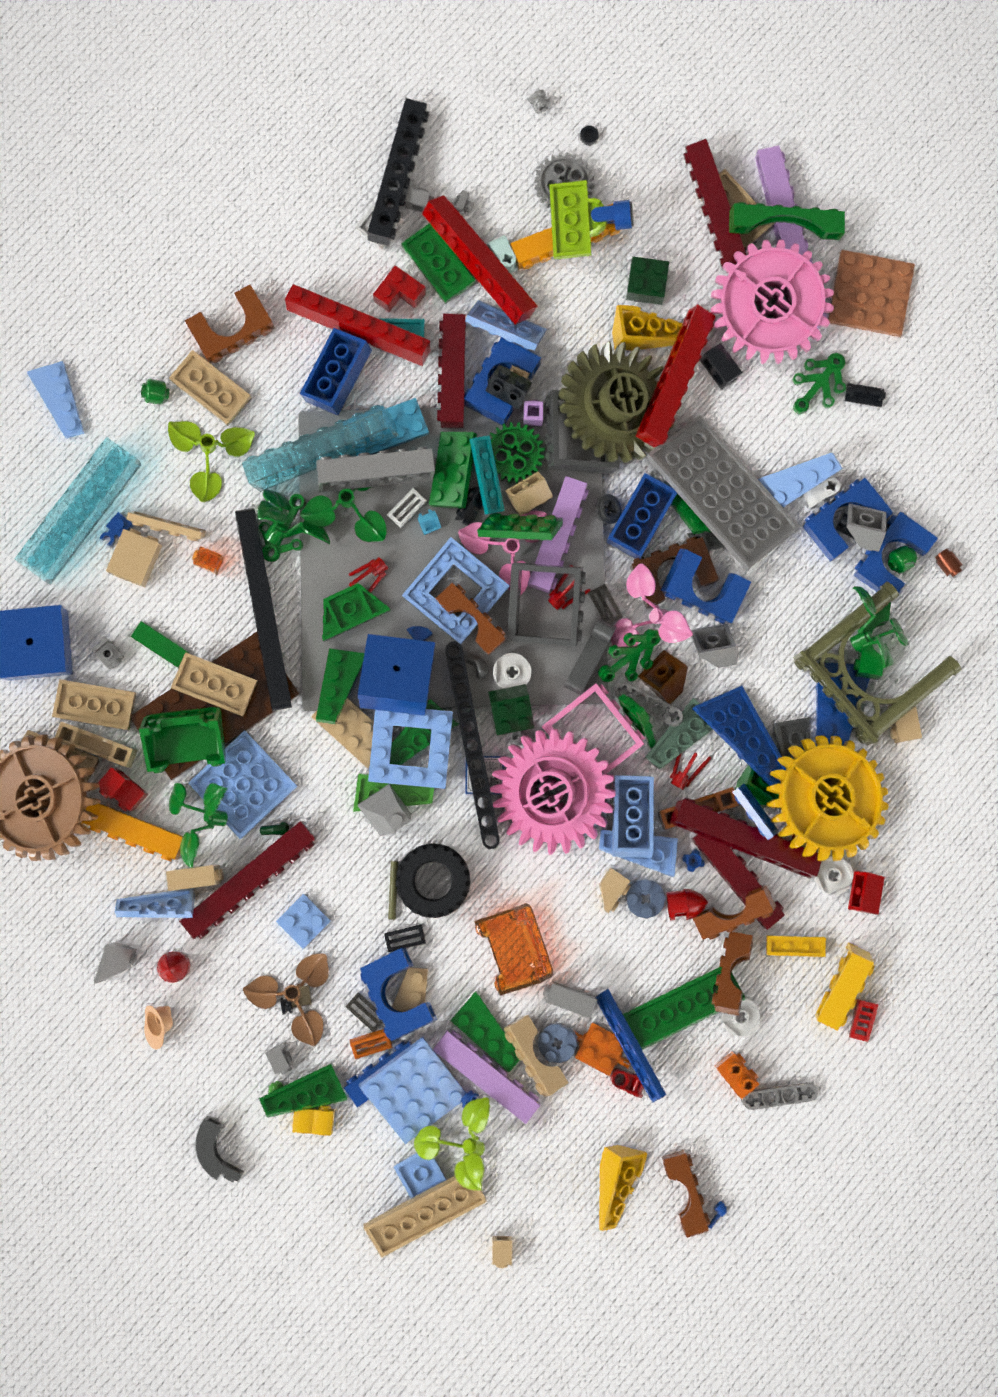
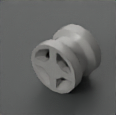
[528,89,551,114]

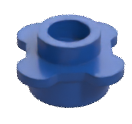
[682,849,705,872]
[460,1090,479,1108]

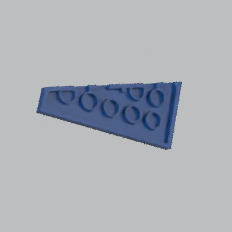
[815,662,870,746]
[693,686,787,795]

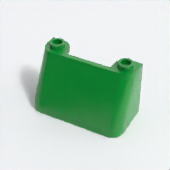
[139,707,226,773]

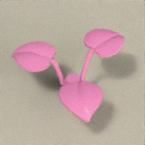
[458,511,547,595]
[611,563,693,647]

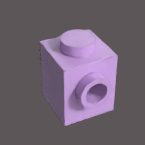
[523,400,543,426]

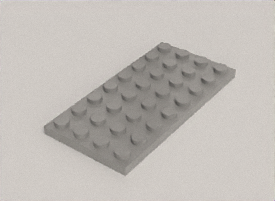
[646,415,800,571]

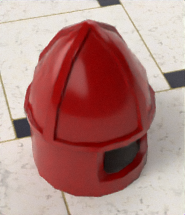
[666,889,708,921]
[157,951,191,983]

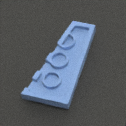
[27,361,84,439]
[599,830,678,878]
[115,888,195,918]

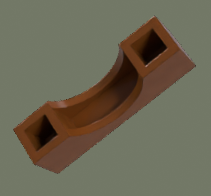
[435,583,506,656]
[657,787,739,830]
[693,885,776,940]
[712,932,753,1016]
[661,1150,711,1238]

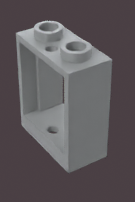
[542,981,597,1019]

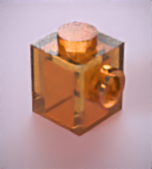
[192,546,224,575]

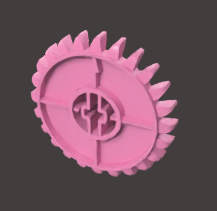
[710,239,834,364]
[490,728,616,855]

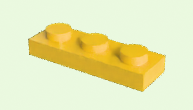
[766,935,826,957]

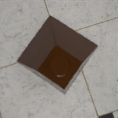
[638,650,688,705]

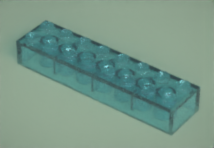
[242,405,399,492]
[14,437,142,585]

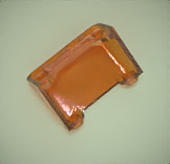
[474,903,553,996]

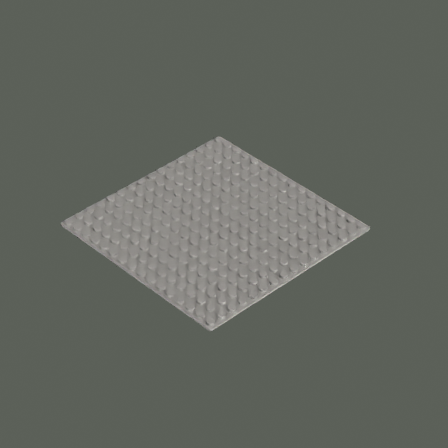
[298,405,609,711]

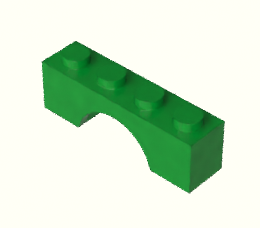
[853,602,891,680]

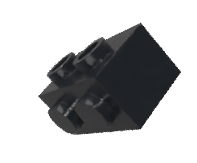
[485,365,533,409]

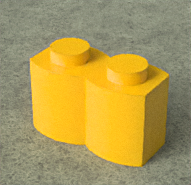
[292,1105,335,1136]

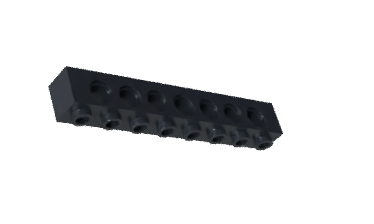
[367,98,430,246]

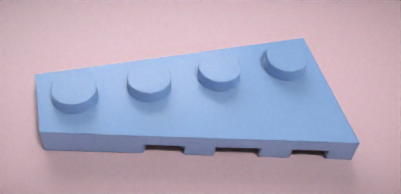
[758,452,843,508]

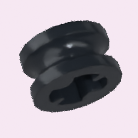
[280,997,293,1015]

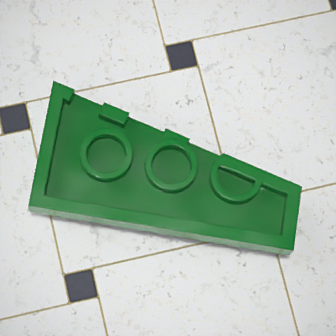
[390,699,459,765]
[259,1064,347,1118]

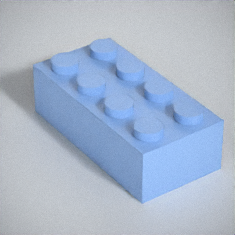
[612,775,654,858]

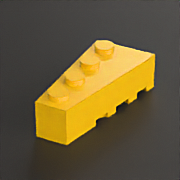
[815,942,875,1031]

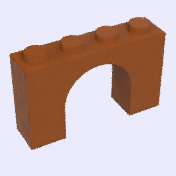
[184,284,275,364]

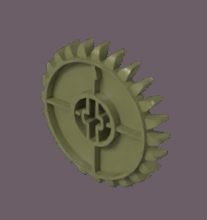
[559,341,677,463]

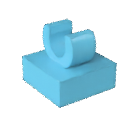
[417,509,441,535]

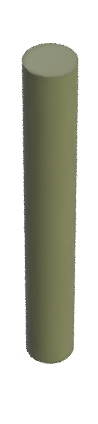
[388,861,398,920]

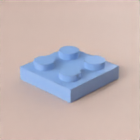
[276,894,331,949]
[394,1152,447,1198]

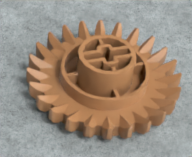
[0,735,101,861]

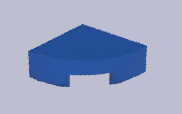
[406,626,433,641]

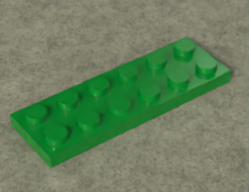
[623,967,746,1050]

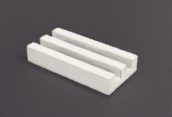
[387,488,427,529]

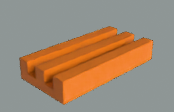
[349,1029,393,1059]

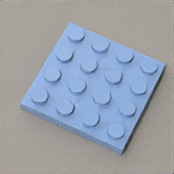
[188,730,298,839]
[359,1037,466,1144]

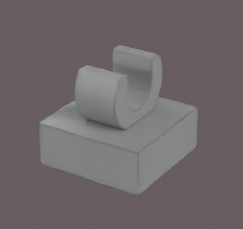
[453,190,474,213]

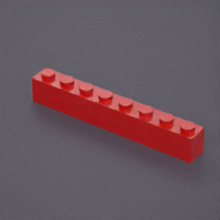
[422,195,538,325]
[285,284,431,367]
[636,304,716,448]

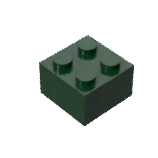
[625,256,670,305]
[488,684,535,736]

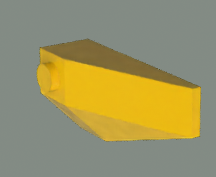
[612,305,683,351]
[599,1145,648,1231]

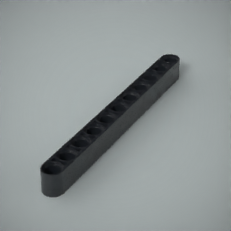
[235,508,292,711]
[445,642,500,849]

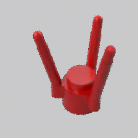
[349,557,388,593]
[548,565,590,611]
[670,752,712,790]

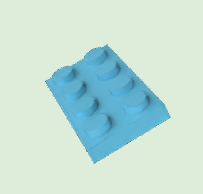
[345,398,429,456]

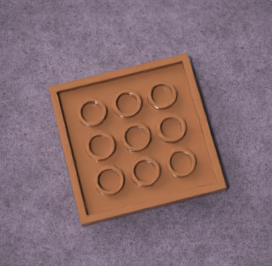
[828,250,915,337]

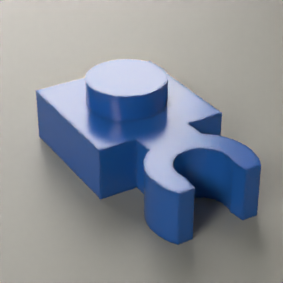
[100,512,134,547]

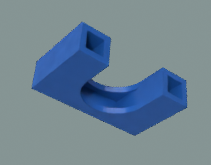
[464,337,541,425]
[802,478,893,562]
[853,512,938,593]
[661,549,751,625]
[360,948,438,1041]

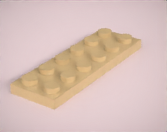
[363,1176,487,1258]

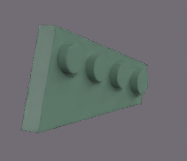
[644,698,713,770]

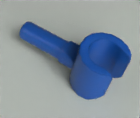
[708,1201,727,1229]

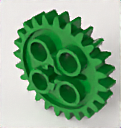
[490,422,545,484]

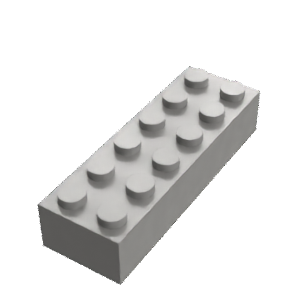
[316,447,435,492]

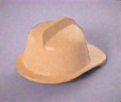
[144,1005,173,1049]

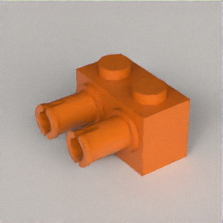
[714,1051,760,1100]

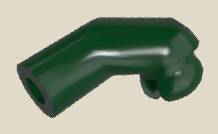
[259,822,290,836]

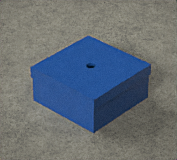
[0,605,73,681]
[358,634,435,716]

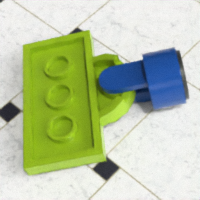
[549,180,634,260]

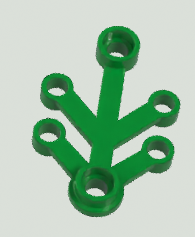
[792,353,846,414]
[259,494,307,562]
[598,629,661,682]

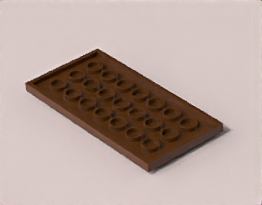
[131,632,300,780]

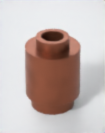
[935,548,963,577]

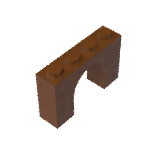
[630,536,719,609]

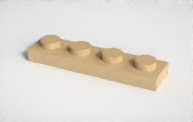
[126,511,206,541]

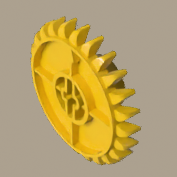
[766,735,889,861]

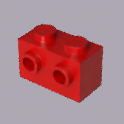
[848,871,885,915]

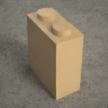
[106,528,163,588]
[166,865,224,891]

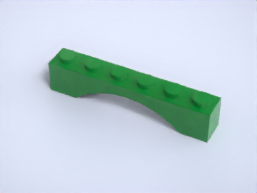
[729,202,845,240]

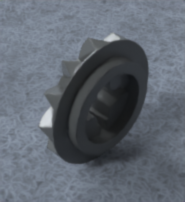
[595,494,622,525]

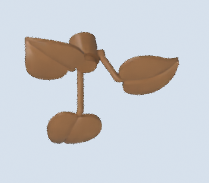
[243,954,329,1046]

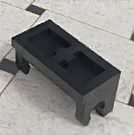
[700,343,743,390]

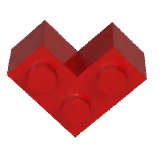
[373,265,426,312]
[98,767,148,812]

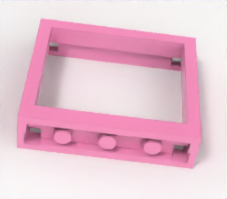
[541,683,645,774]

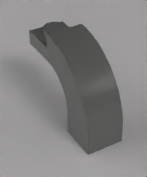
[195,1116,244,1182]

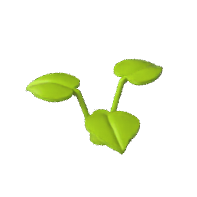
[168,421,255,502]
[414,1097,490,1191]

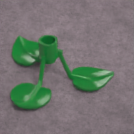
[300,487,387,542]
[258,489,330,544]
[850,586,909,669]
[168,783,228,868]

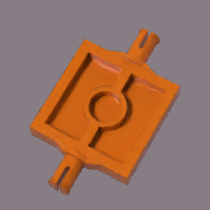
[573,1022,631,1076]

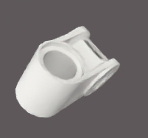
[803,477,840,509]

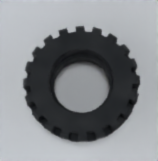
[396,843,471,918]

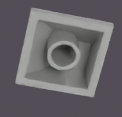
[847,503,886,552]
[691,624,737,668]
[357,784,411,836]
[93,942,138,983]

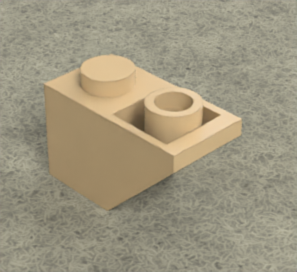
[599,868,631,913]

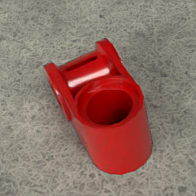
[610,1068,644,1098]

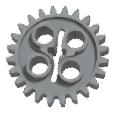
[534,152,595,209]

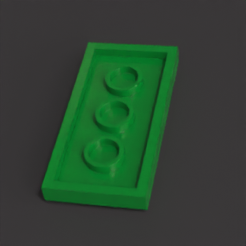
[401,223,475,304]
[429,432,477,508]
[477,513,563,540]

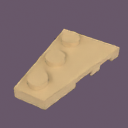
[392,967,428,1028]

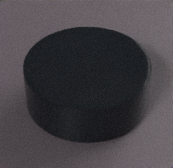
[580,125,599,146]

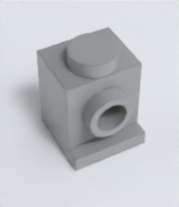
[405,184,434,212]
[91,638,124,669]
[265,1042,293,1075]

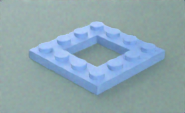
[402,537,510,645]
[368,709,453,789]

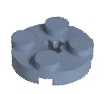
[626,879,666,918]
[538,1023,578,1063]

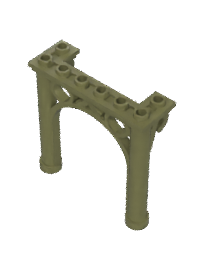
[793,581,962,746]

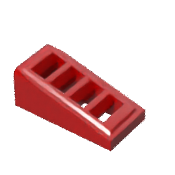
[849,999,879,1042]

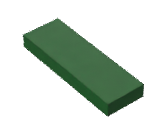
[130,621,189,668]

